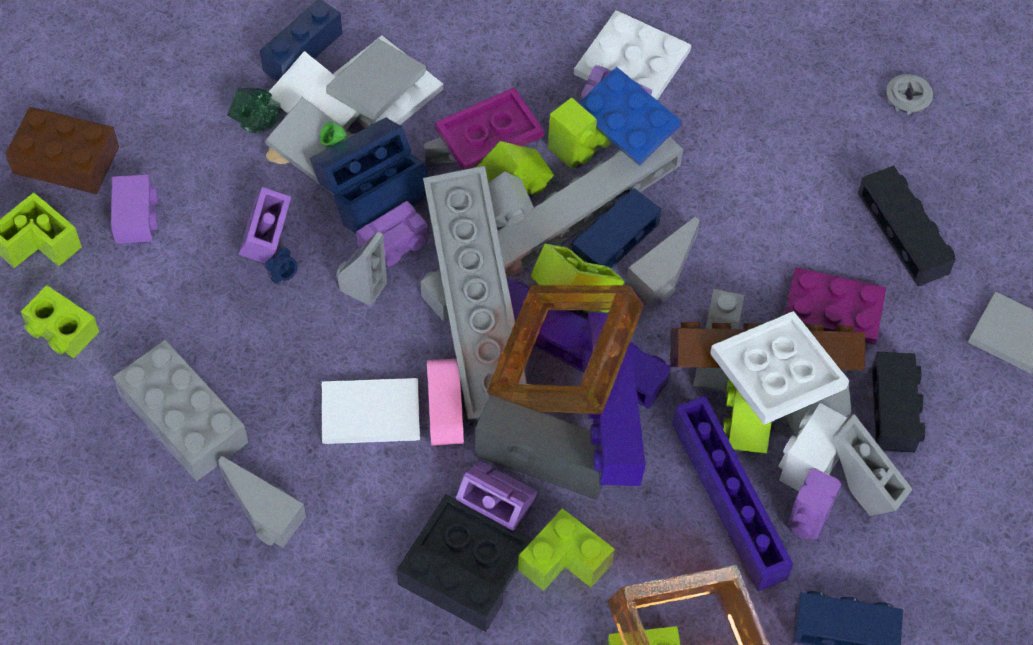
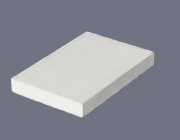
[266,51,360,130]
[322,378,420,444]

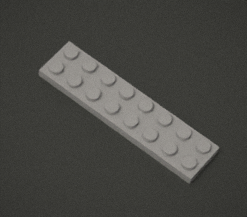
[423,166,532,422]

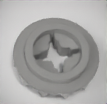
[885,74,933,115]

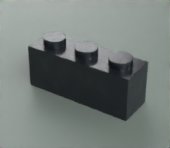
[872,351,925,453]
[397,542,503,632]

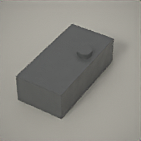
[475,395,603,500]

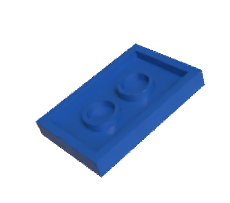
[579,66,682,166]

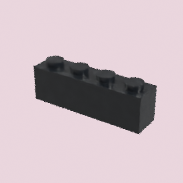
[858,165,956,287]

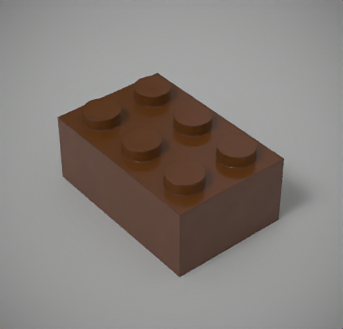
[5,106,119,194]

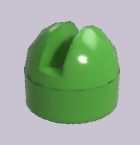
[320,122,347,147]

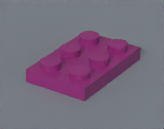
[435,87,544,170]
[785,267,887,345]

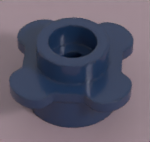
[265,248,297,283]

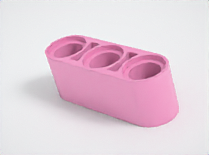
[427,358,464,446]

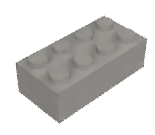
[113,340,248,482]

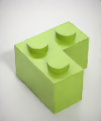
[548,98,612,170]
[477,141,554,195]
[0,192,82,268]
[530,244,625,313]
[722,378,772,454]
[518,508,615,591]

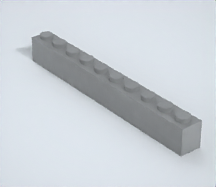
[420,137,683,322]

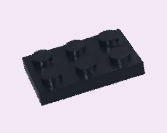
[415,494,533,592]

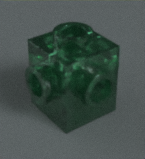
[227,88,281,133]

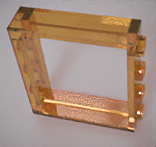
[487,285,644,414]
[607,565,770,645]

